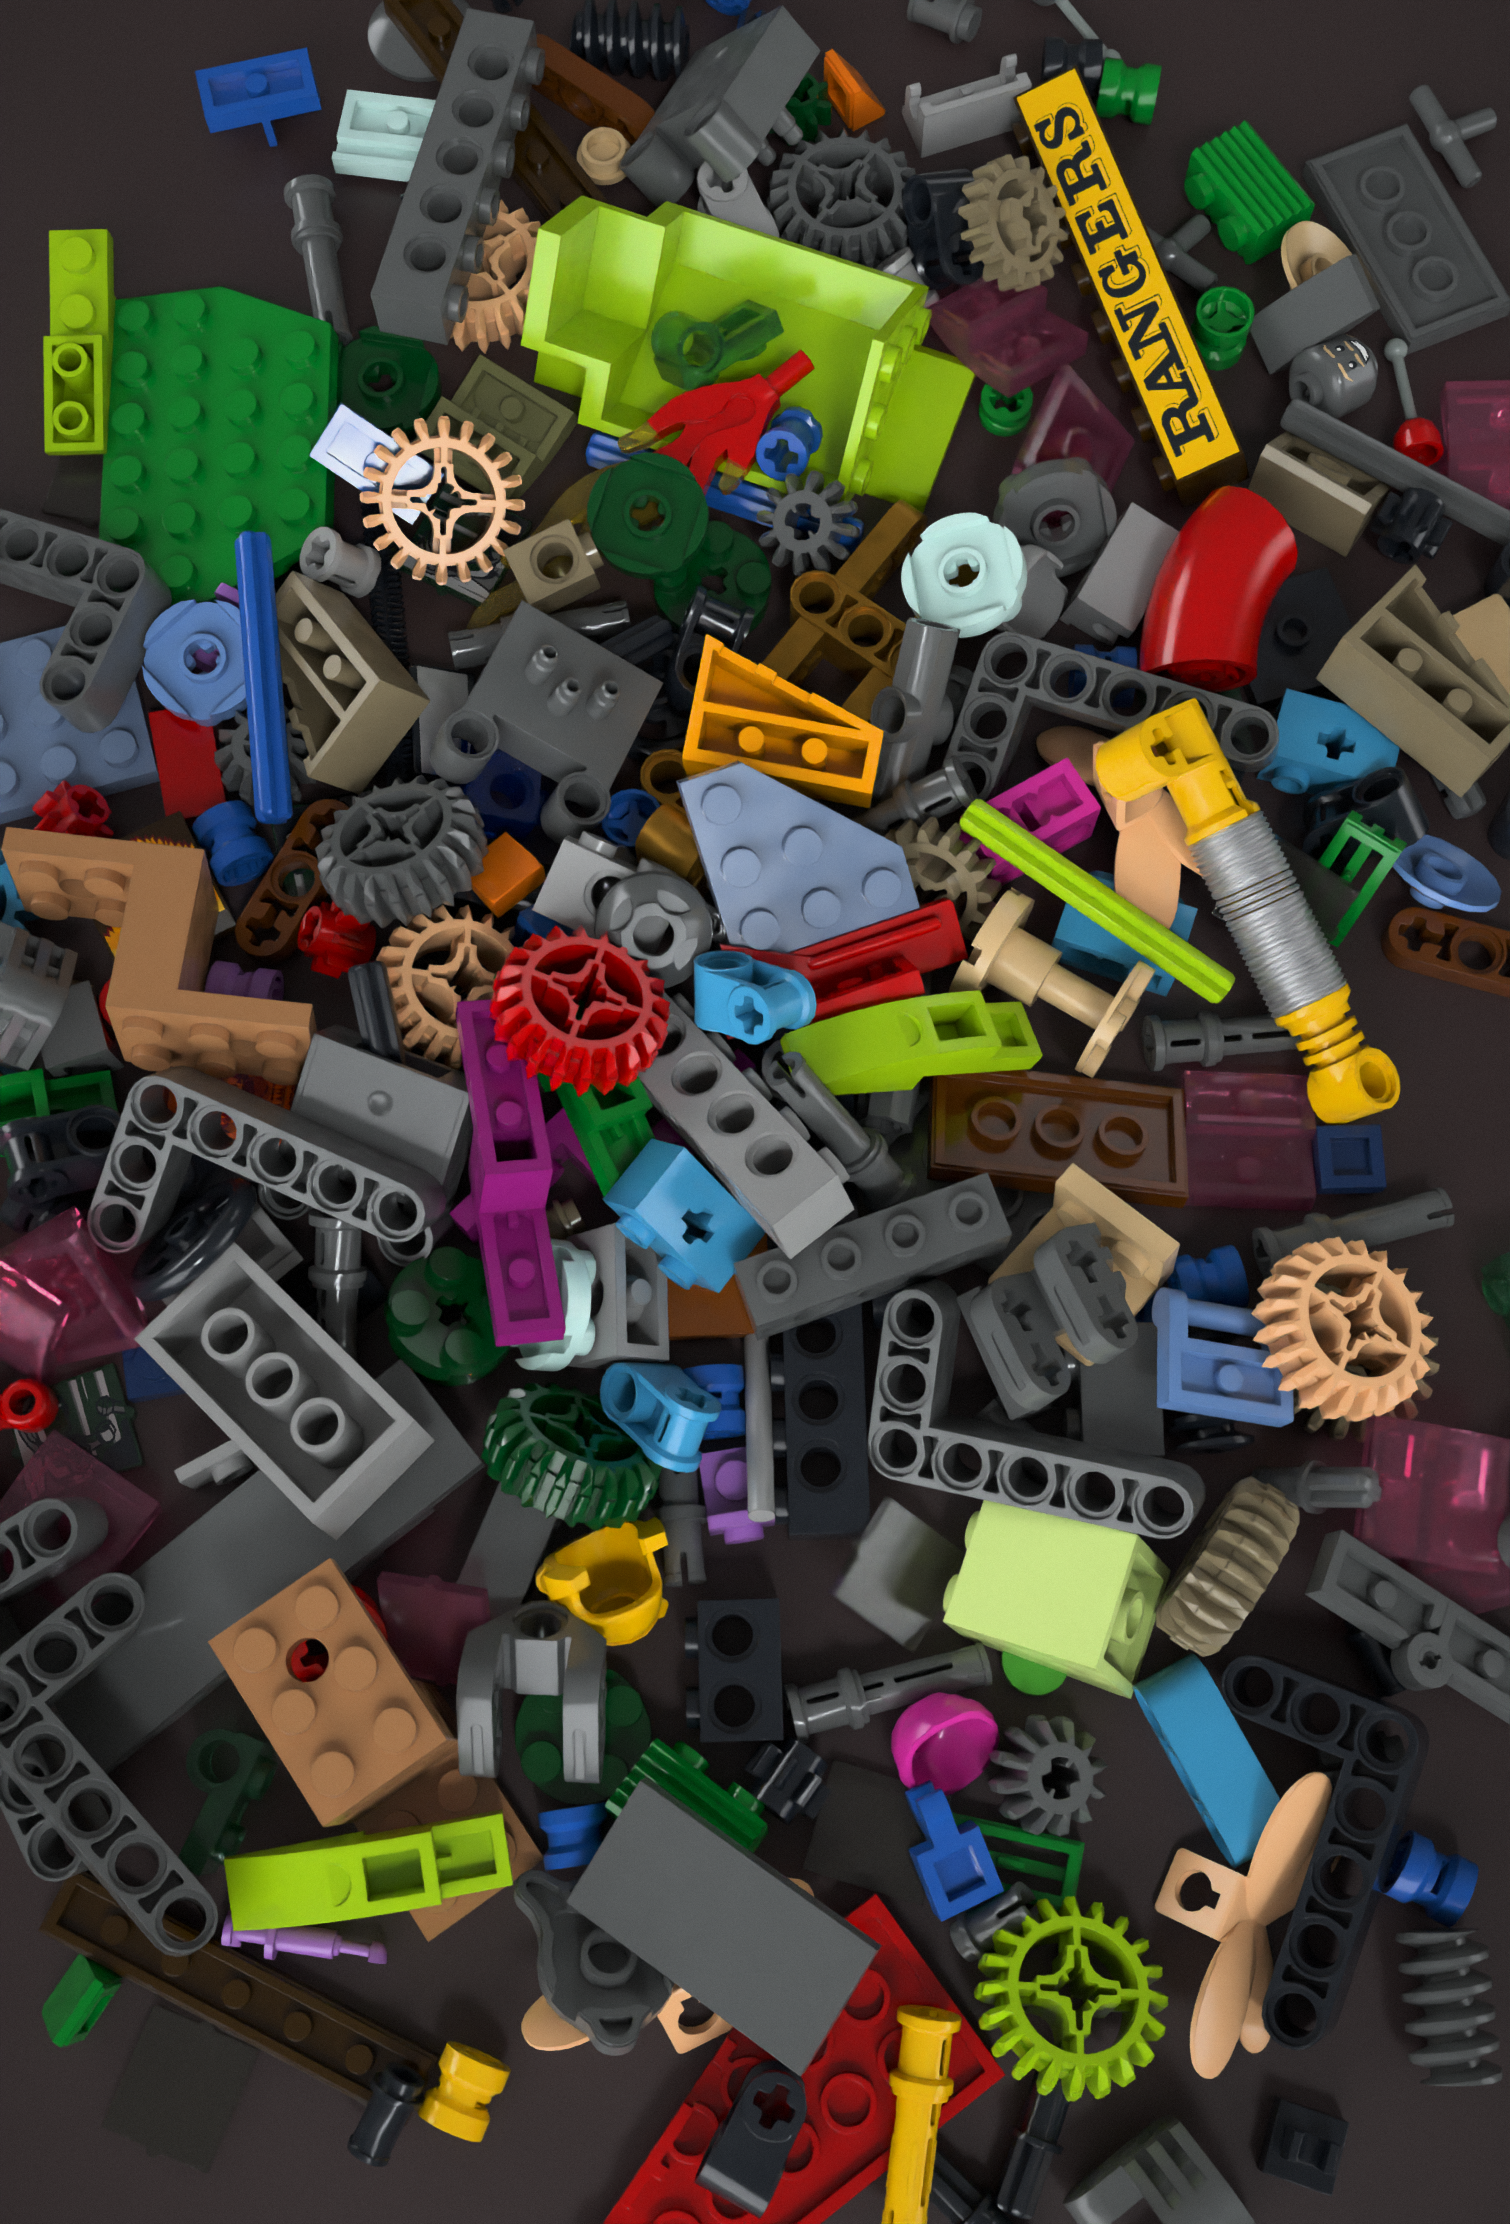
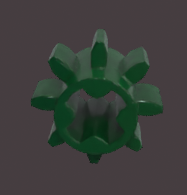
[768,73,832,146]

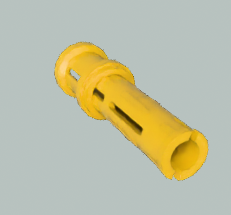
[881,2005,962,2224]

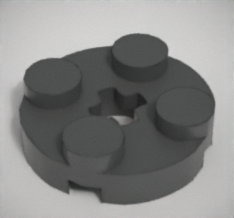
[993,457,1117,578]

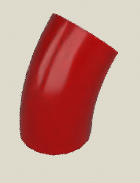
[1140,486,1298,693]

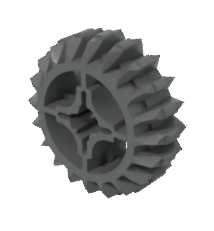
[767,127,916,267]
[315,775,489,928]

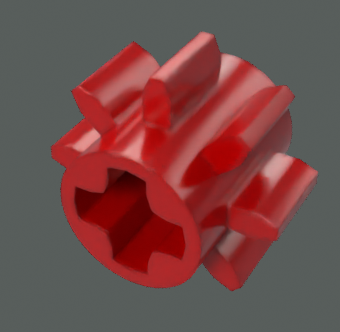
[32,780,114,838]
[297,902,376,978]

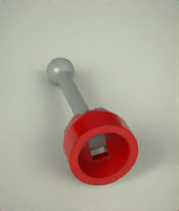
[1384,338,1444,467]

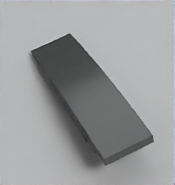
[5,1359,485,1777]

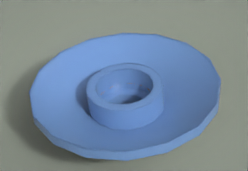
[1392,834,1502,912]

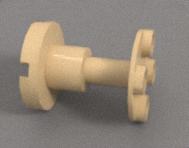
[948,887,1156,1078]

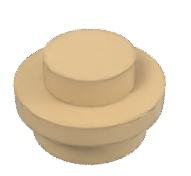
[576,127,631,185]

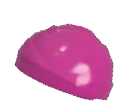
[891,1692,1000,1796]

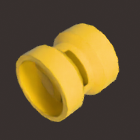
[417,2041,511,2142]

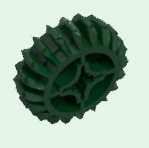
[481,1382,663,1531]

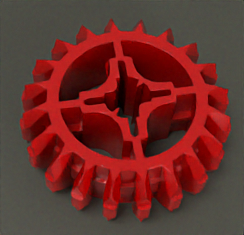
[489,924,670,1098]

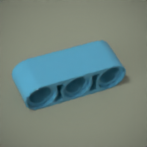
[1133,1653,1280,1869]

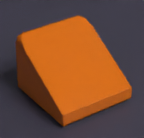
[824,49,886,131]
[471,832,546,918]

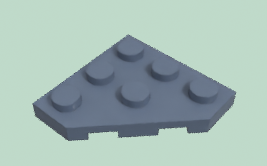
[676,761,920,953]

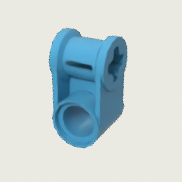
[694,950,817,1044]
[600,1362,722,1473]

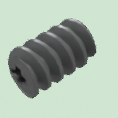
[1395,1928,1503,2086]

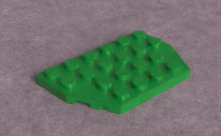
[99,286,339,607]

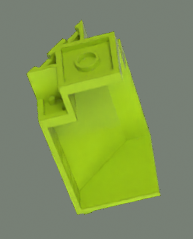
[521,195,980,513]

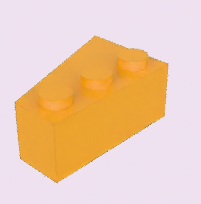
[682,634,884,808]

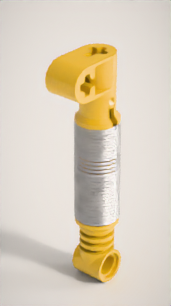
[1095,698,1400,1126]

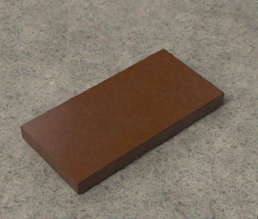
[927,1070,1189,1209]

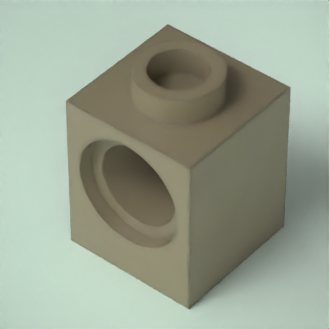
[503,518,604,614]

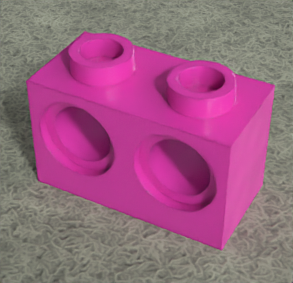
[959,757,1101,886]

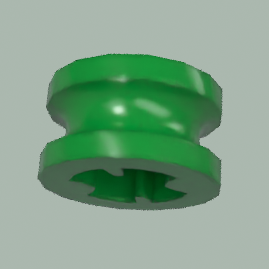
[979,375,1033,437]

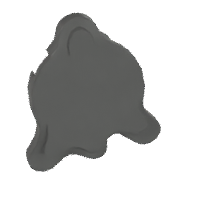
[513,1870,675,2056]

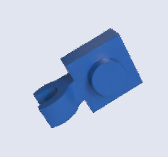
[905,1780,1004,1922]

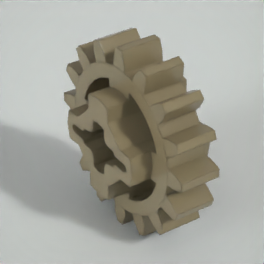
[958,154,1068,292]
[884,817,1002,942]

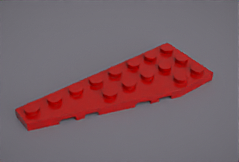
[602,1893,1005,2224]

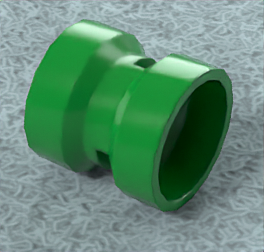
[1096,57,1162,126]
[1190,286,1255,371]

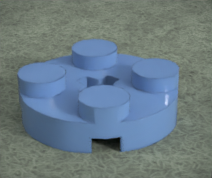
[142,599,247,727]

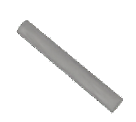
[744,1333,775,1522]

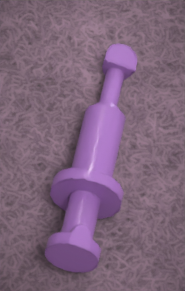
[221,1910,387,1964]

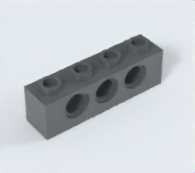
[733,1172,1012,1341]

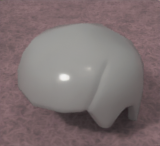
[996,544,1068,639]

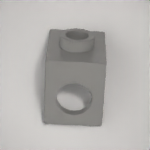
[174,1440,253,1490]

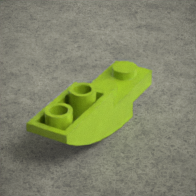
[43,229,117,456]
[780,990,1043,1095]
[224,1809,513,1931]

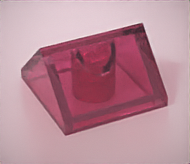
[1012,364,1135,527]
[0,1206,148,1366]

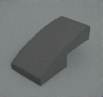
[1250,254,1380,375]

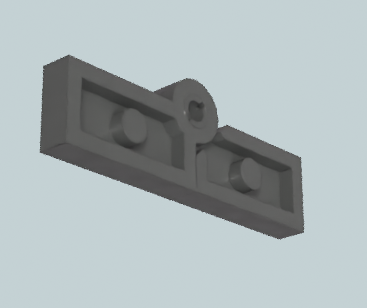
[1305,1530,1510,1725]

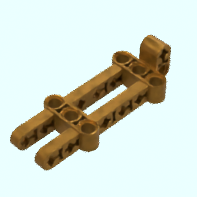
[635,500,979,897]

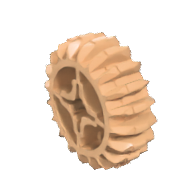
[450,199,541,354]
[360,416,525,585]
[376,905,523,1070]
[1251,1236,1436,1422]

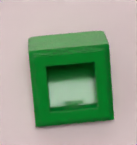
[42,1954,122,2048]

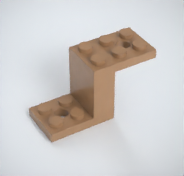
[1,827,317,1085]
[208,1558,544,1942]

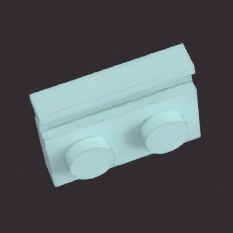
[331,89,436,182]

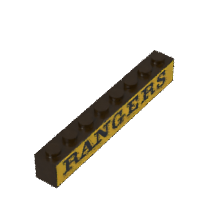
[1011,65,1250,508]

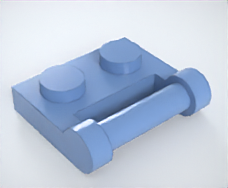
[1152,1287,1294,1427]

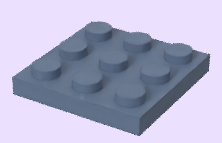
[0,626,160,824]

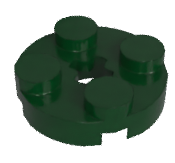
[337,326,442,441]
[587,453,709,579]
[653,521,772,635]
[384,1246,511,1381]
[515,1668,652,1805]

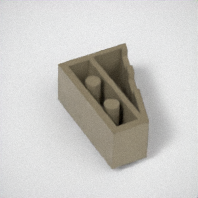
[1316,564,1510,798]
[276,570,431,795]

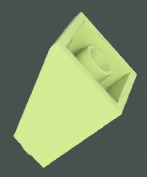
[943,1500,1171,1699]

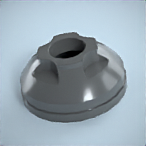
[594,870,713,988]

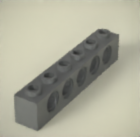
[370,8,545,345]

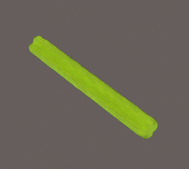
[959,799,1235,1003]

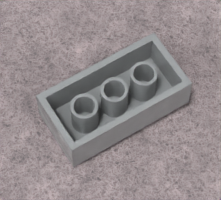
[134,1242,435,1541]

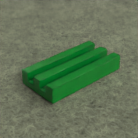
[1300,810,1407,948]
[952,1812,1085,1911]

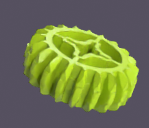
[974,1896,1169,2102]

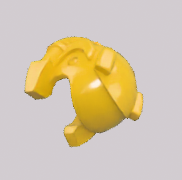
[535,1517,668,1646]

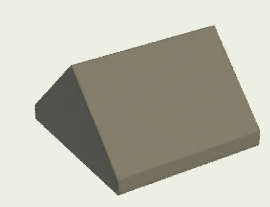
[1248,431,1392,557]

